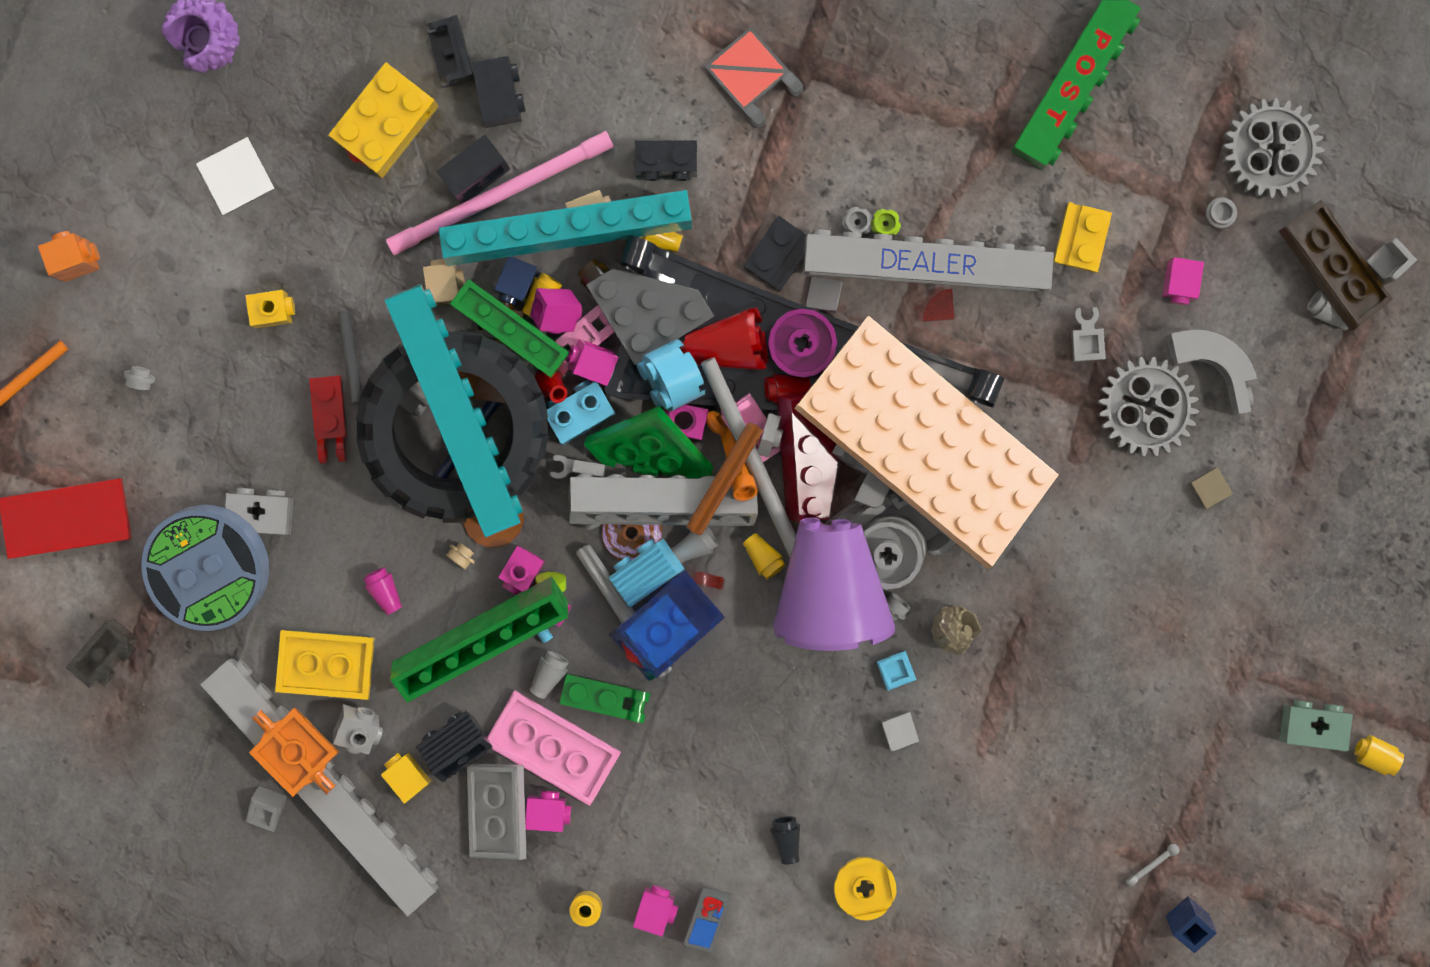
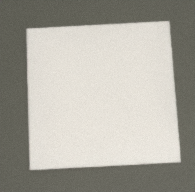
[196,137,274,215]

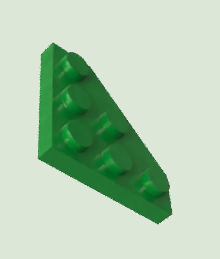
[584,406,714,479]

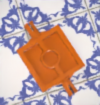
[249,707,339,797]

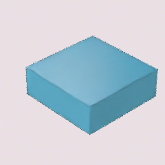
[876,650,917,691]

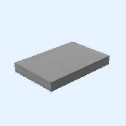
[467,764,526,860]

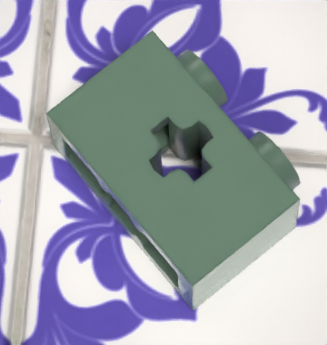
[1279,700,1353,751]

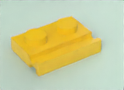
[1053,202,1112,273]

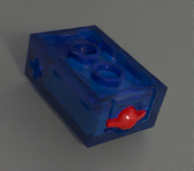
[609,570,725,681]

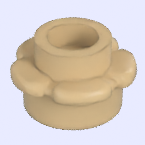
[446,542,475,570]

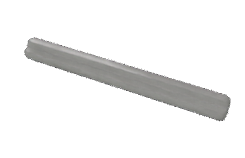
[576,544,672,678]

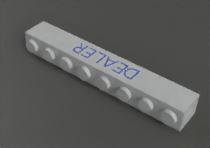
[802,229,1054,293]

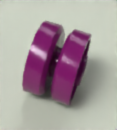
[768,308,837,377]

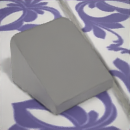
[806,277,843,313]
[881,712,919,752]
[245,786,287,832]

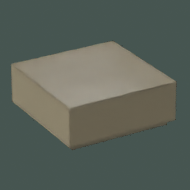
[1189,467,1233,509]

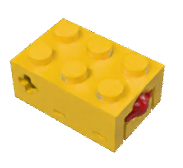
[329,62,439,178]

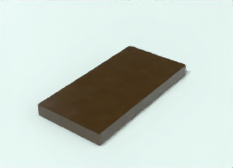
[1278,200,1393,331]

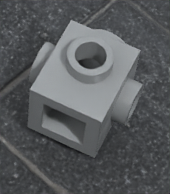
[333,704,383,755]

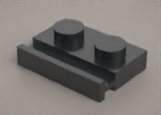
[743,215,806,292]

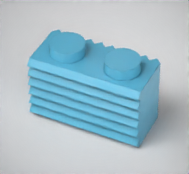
[609,539,685,607]

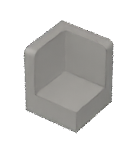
[1366,238,1417,285]

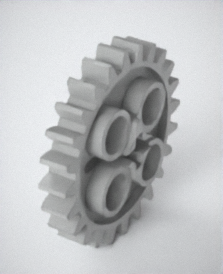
[1222,98,1324,200]
[1097,357,1199,457]

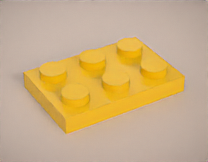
[275,630,375,700]

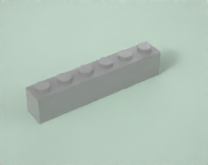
[568,474,758,526]

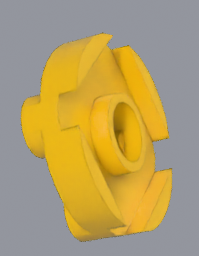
[834,857,896,920]

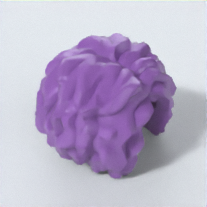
[161,0,240,73]

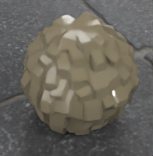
[930,605,982,655]

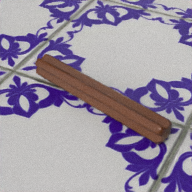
[687,422,763,535]

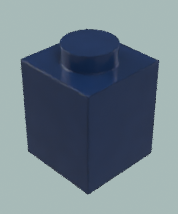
[495,257,540,306]
[1166,896,1217,953]

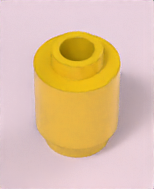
[1354,735,1404,776]
[570,891,602,927]

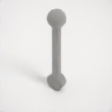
[1125,844,1179,887]

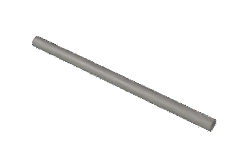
[701,357,796,557]

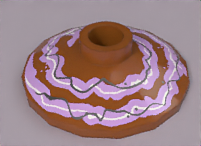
[602,524,663,561]

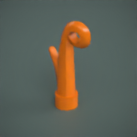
[706,411,758,501]

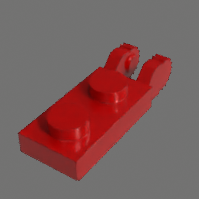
[309,375,347,464]

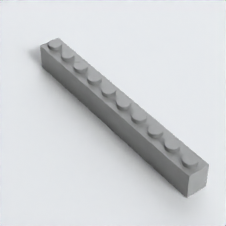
[200,658,439,917]

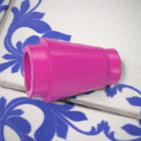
[363,567,402,615]

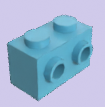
[546,380,616,445]

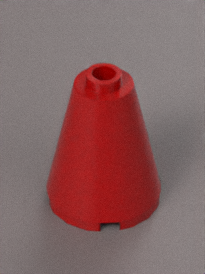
[680,307,768,370]

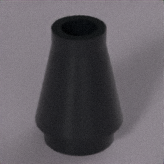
[770,816,800,865]

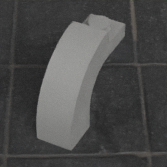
[1166,330,1257,416]

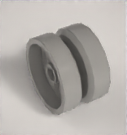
[863,514,927,589]

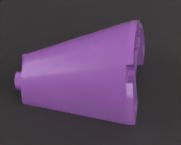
[773,518,895,651]

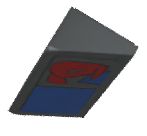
[683,884,732,953]

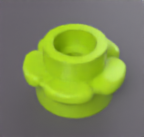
[871,209,901,235]

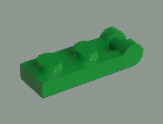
[560,673,651,723]

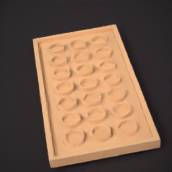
[794,316,1059,569]

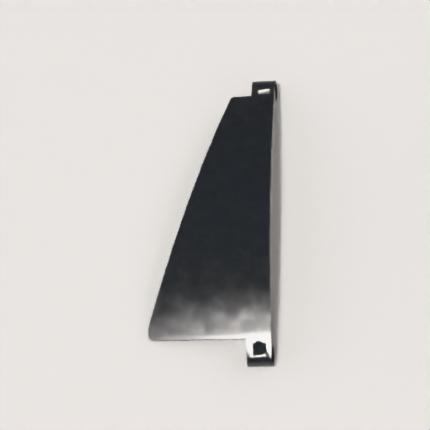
[605,235,1005,411]

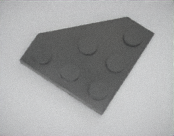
[586,269,714,365]

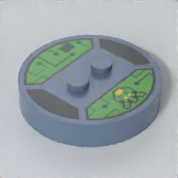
[141,505,269,631]

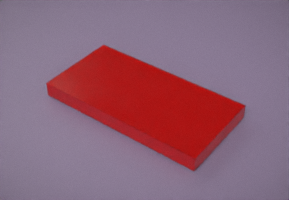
[0,478,132,559]

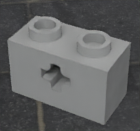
[225,488,294,535]

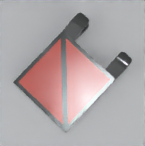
[704,27,803,129]

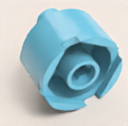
[637,339,705,412]

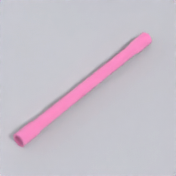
[386,131,614,256]

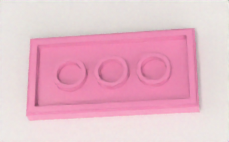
[487,690,621,806]

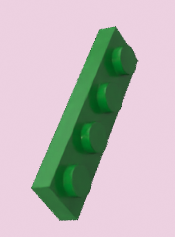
[450,279,570,378]

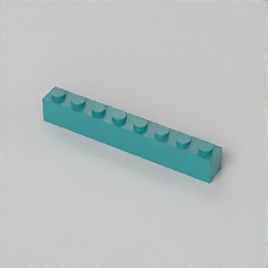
[439,190,692,266]
[384,284,523,537]

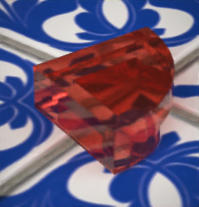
[923,289,954,322]
[693,571,725,590]

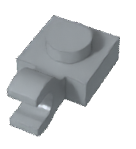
[550,455,606,479]

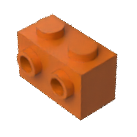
[38,231,100,282]

